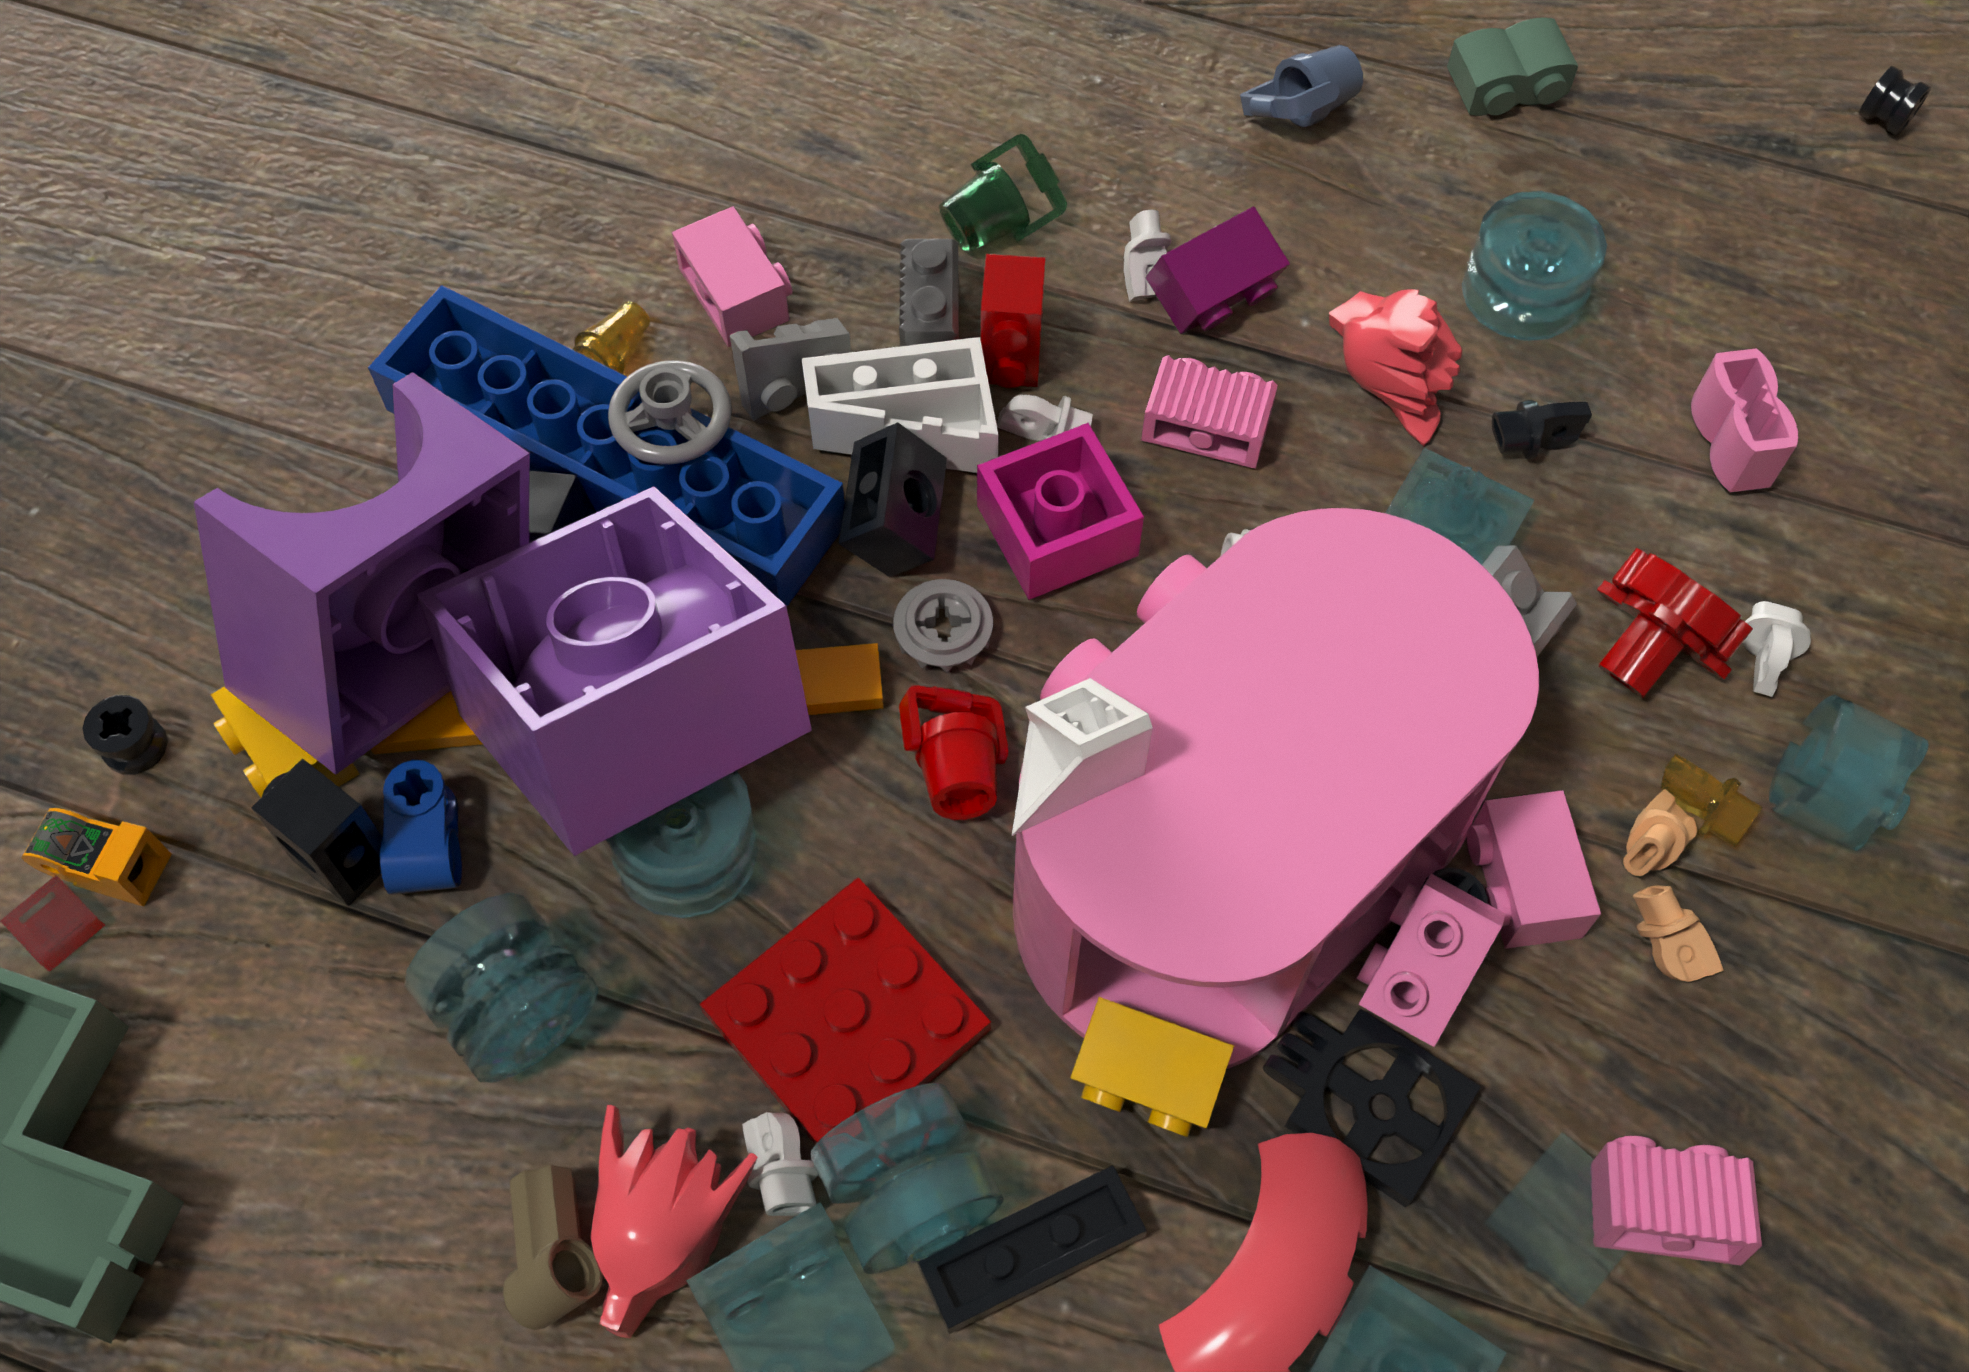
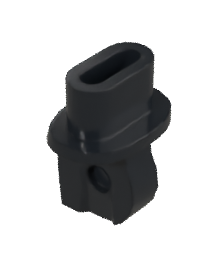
[1492,400,1592,459]

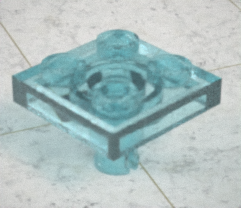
[1385,448,1534,565]

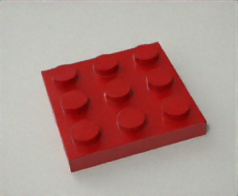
[700,877,991,1165]

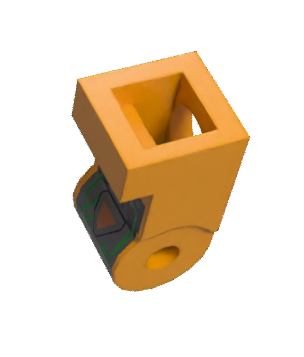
[21,808,172,907]

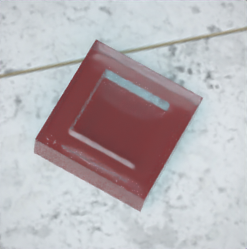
[0,875,105,972]

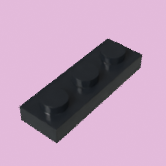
[917,1165,1147,1334]

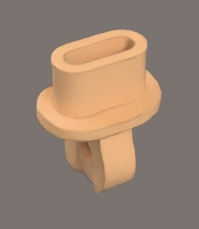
[1623,789,1697,876]
[1633,885,1724,982]

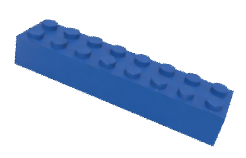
[368,285,845,607]

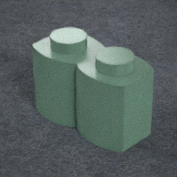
[1447,17,1578,116]

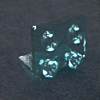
[686,1202,895,1372]

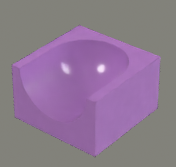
[194,372,530,775]
[416,486,812,856]

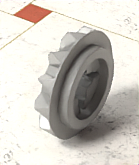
[893,579,993,673]

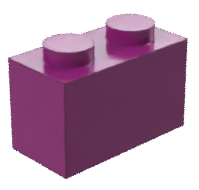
[1145,206,1290,334]

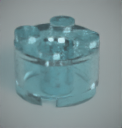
[1769,694,1929,851]

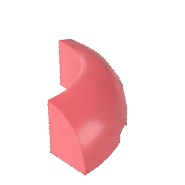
[1158,1133,1368,1372]

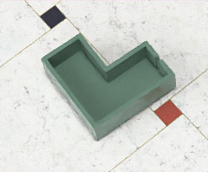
[0,967,184,1344]

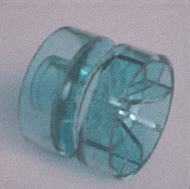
[810,1083,1004,1274]

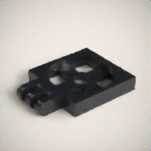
[1263,1009,1481,1208]

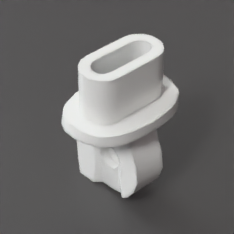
[1123,210,1171,302]
[997,395,1093,441]
[1743,601,1811,697]
[742,1112,819,1216]

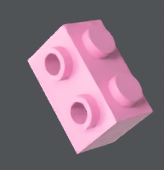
[1357,874,1506,1047]

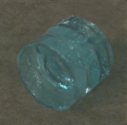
[404,893,599,1083]

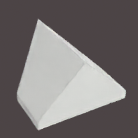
[1012,678,1153,836]

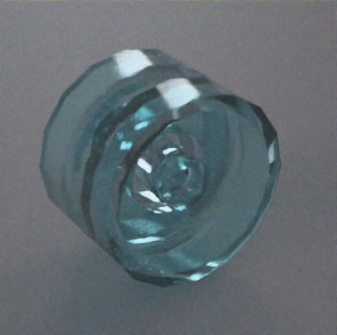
[1461,191,1607,341]
[605,770,758,918]

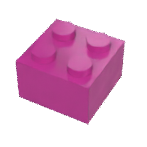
[977,423,1144,600]

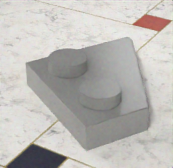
[730,318,851,421]

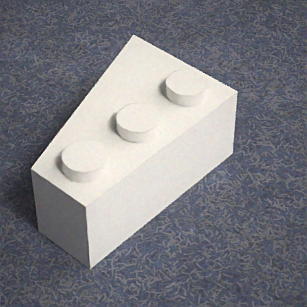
[802,337,998,473]

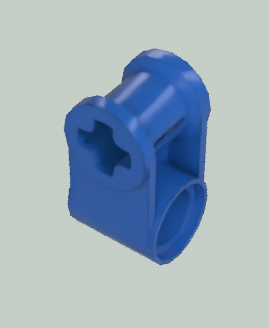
[380,760,462,895]

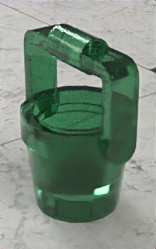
[939,134,1067,253]

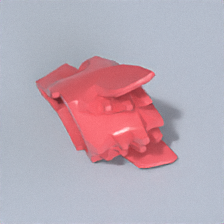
[1329,289,1462,447]
[591,1105,758,1339]

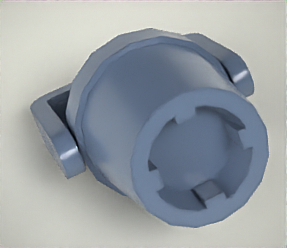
[1240,45,1363,127]

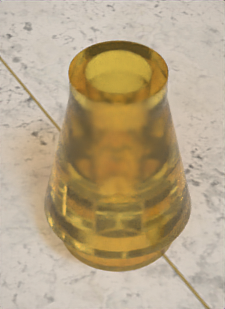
[572,301,650,374]

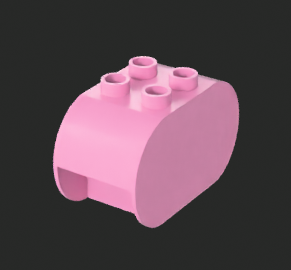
[1013,508,1539,1069]

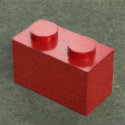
[981,254,1046,388]

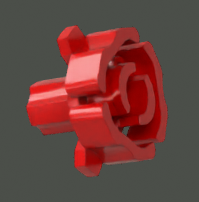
[1597,548,1753,698]

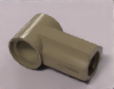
[503,1165,603,1330]

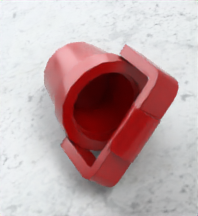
[899,685,1008,820]

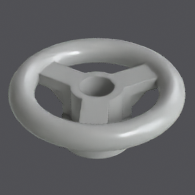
[608,360,732,465]

